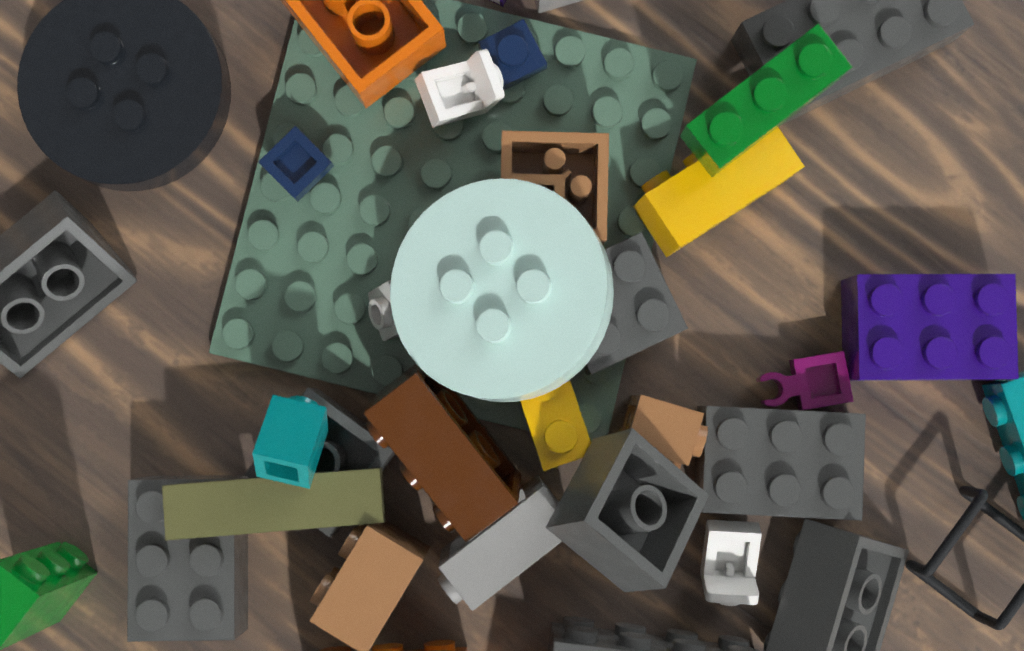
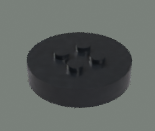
[17,0,231,191]

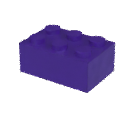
[841,274,1019,381]

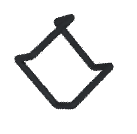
[905,486,1024,630]

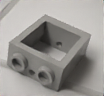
[437,475,562,611]

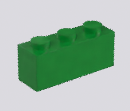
[680,23,853,177]
[0,542,98,650]

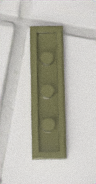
[162,467,386,541]

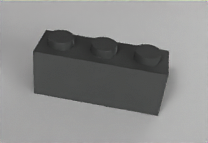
[0,190,138,378]
[763,518,909,651]

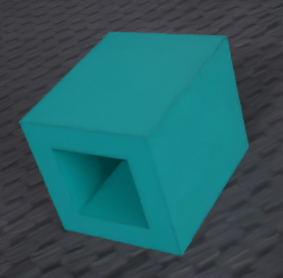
[252,395,328,489]

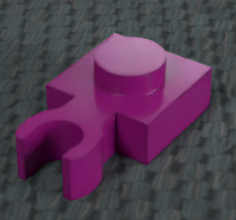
[756,351,854,410]

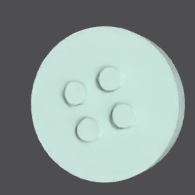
[390,178,614,402]

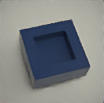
[478,19,547,91]
[258,126,334,202]

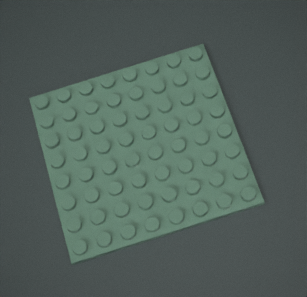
[209,0,697,442]

